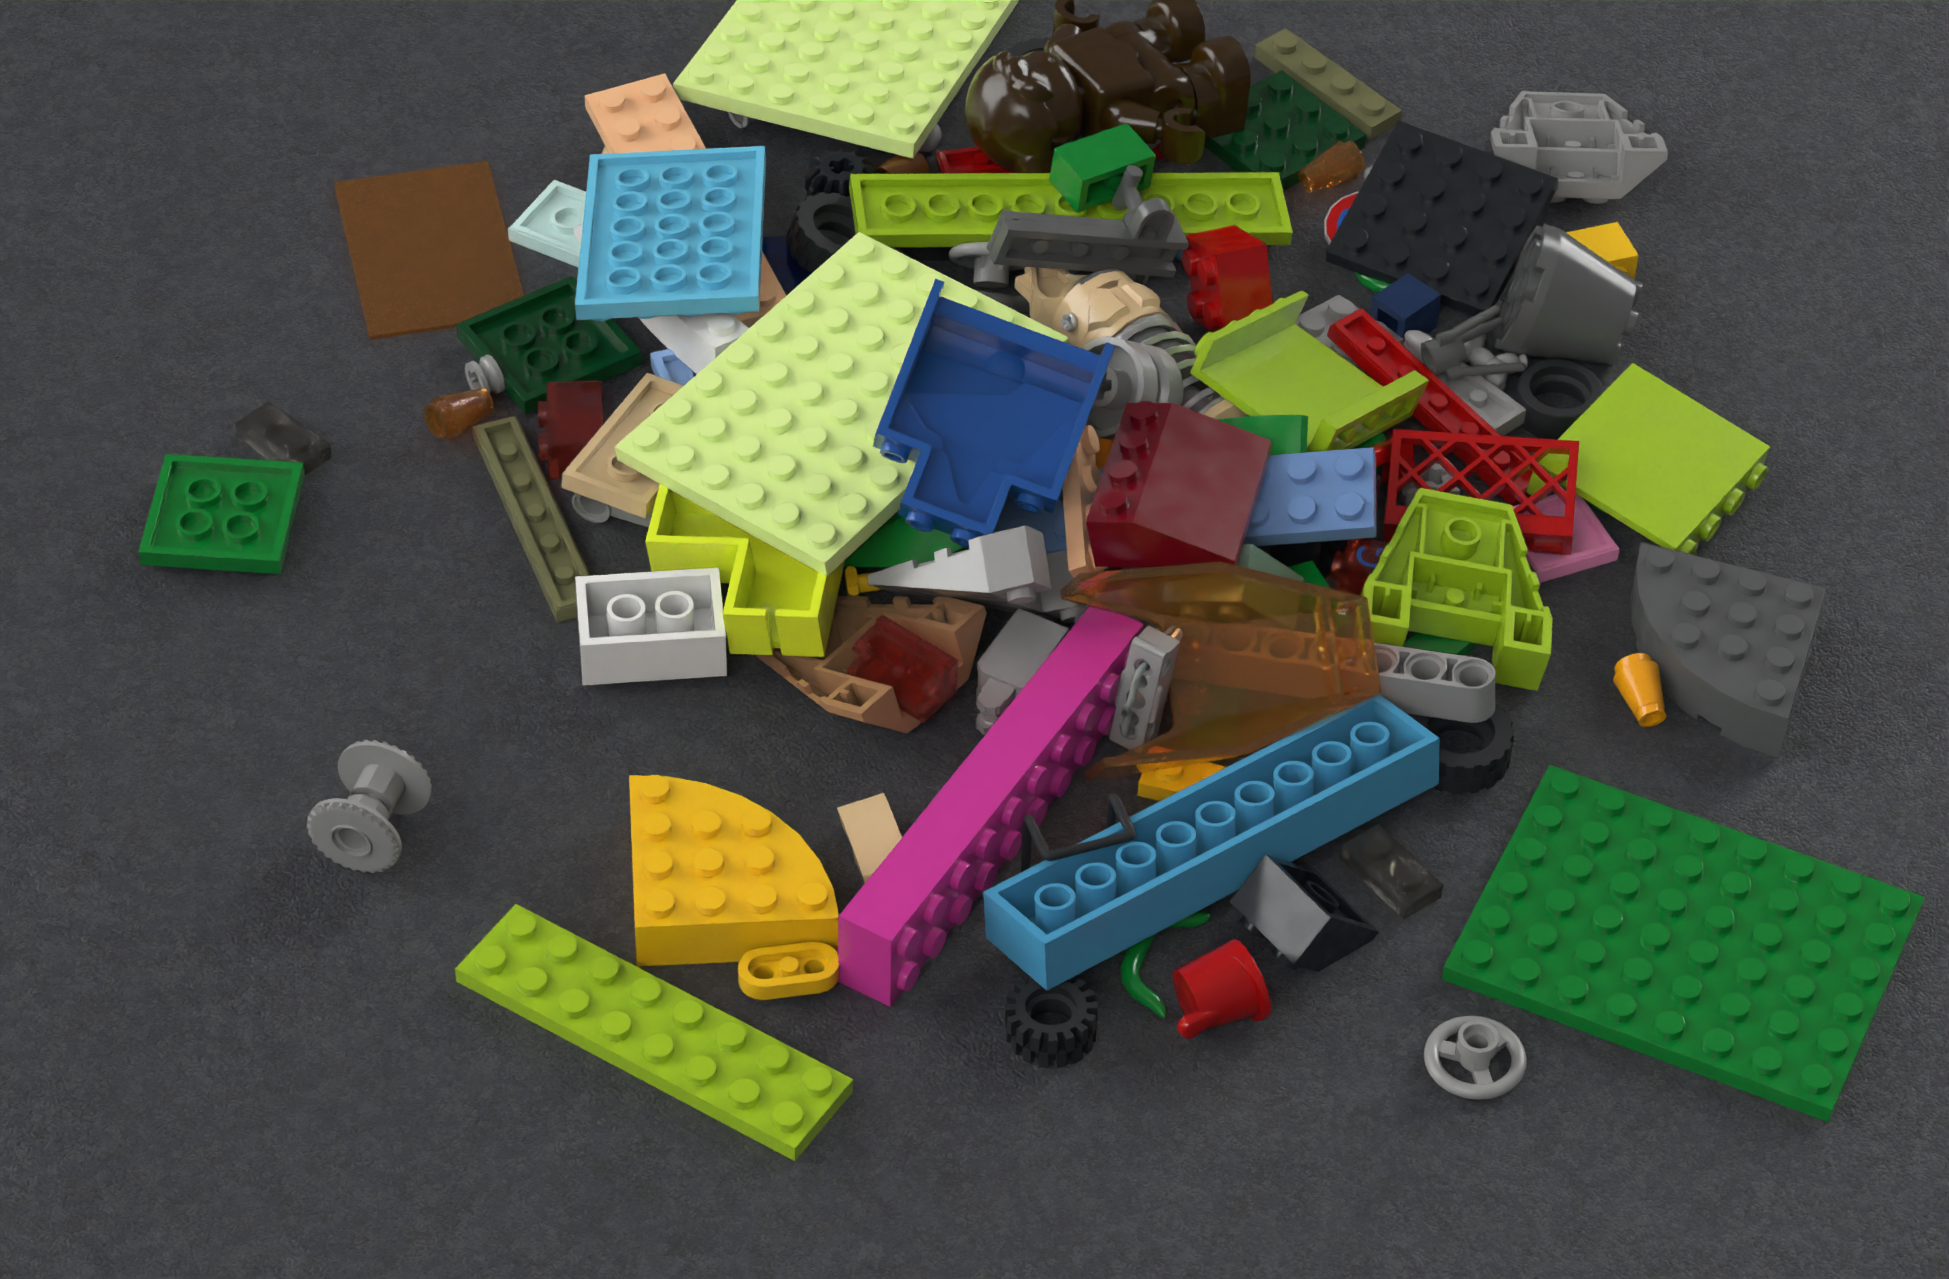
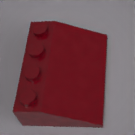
[1086,401,1272,568]

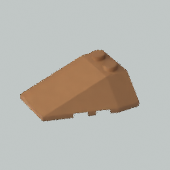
[756,596,987,734]

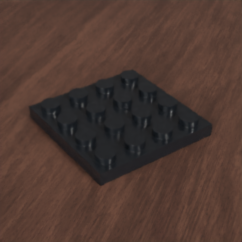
[1326,121,1558,321]

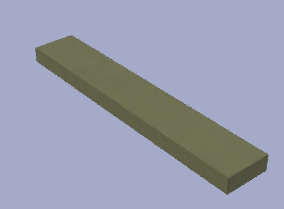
[473,416,590,623]

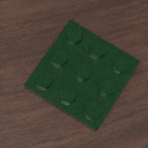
[1194,70,1366,191]
[456,276,642,415]

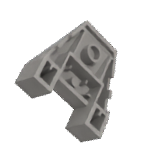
[867,525,1100,623]

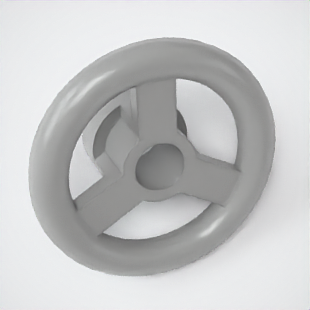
[948,242,1025,288]
[1424,1016,1527,1100]

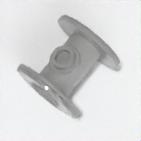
[307,740,432,873]

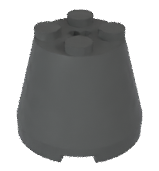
[1493,224,1643,367]

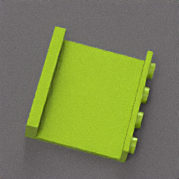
[1190,290,1429,452]
[1526,363,1770,555]

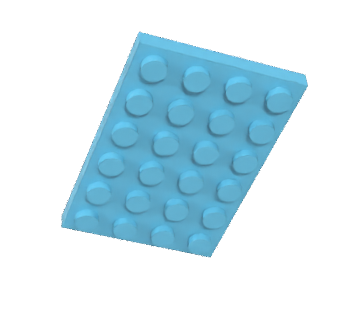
[575,146,766,321]

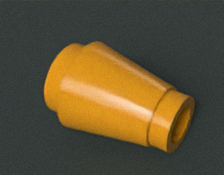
[1613,653,1666,727]

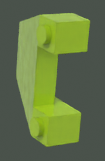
[1351,488,1553,691]

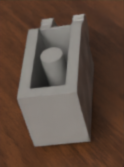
[976,608,1069,736]

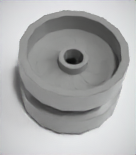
[1081,336,1184,440]

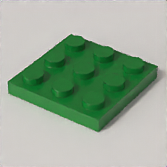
[139,454,305,574]

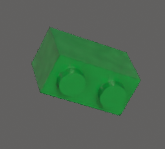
[1049,123,1156,213]

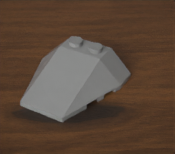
[1490,91,1668,204]

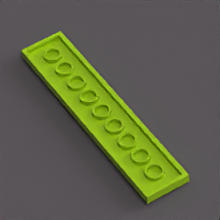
[849,172,1293,247]

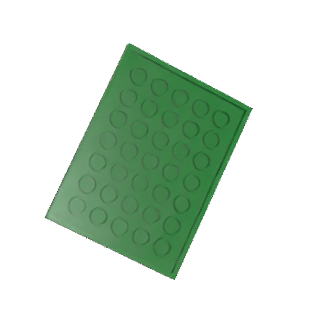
[1442,765,1925,1123]

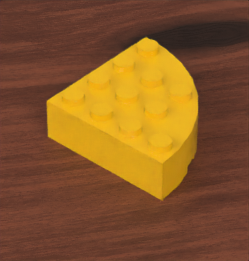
[629,775,839,967]

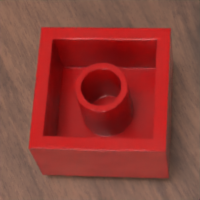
[1182,225,1273,333]

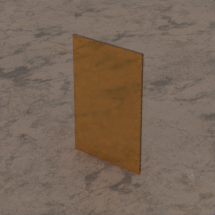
[334,161,524,339]

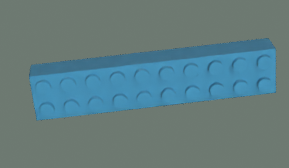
[983,691,1440,991]

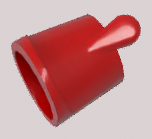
[1172,939,1271,1039]

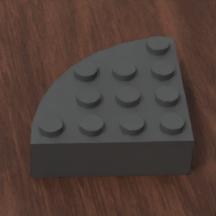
[1629,542,1826,758]

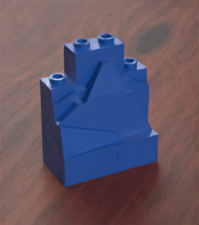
[873,278,1115,548]

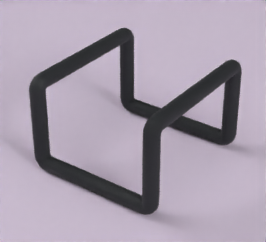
[1021,793,1136,872]

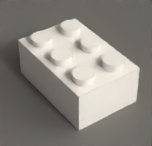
[575,567,727,685]

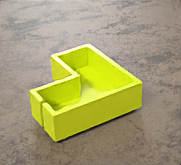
[645,484,845,657]

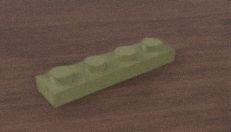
[1254,28,1402,141]

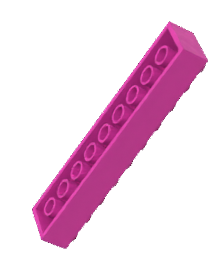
[838,602,1144,1007]

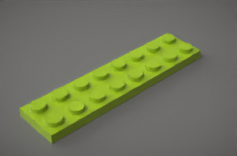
[455,904,853,1161]

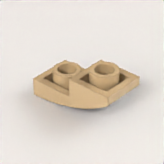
[837,793,902,883]

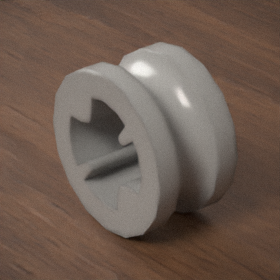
[465,355,505,400]

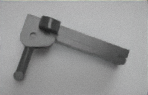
[987,165,1189,285]

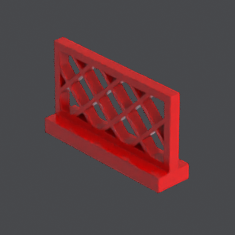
[1384,429,1579,555]

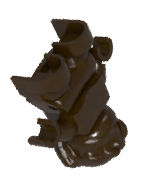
[965,0,1251,173]

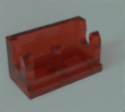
[848,614,958,723]

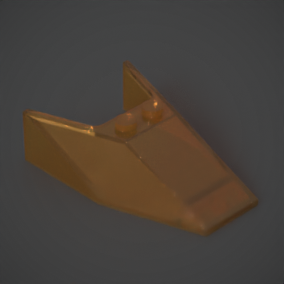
[1060,562,1381,781]

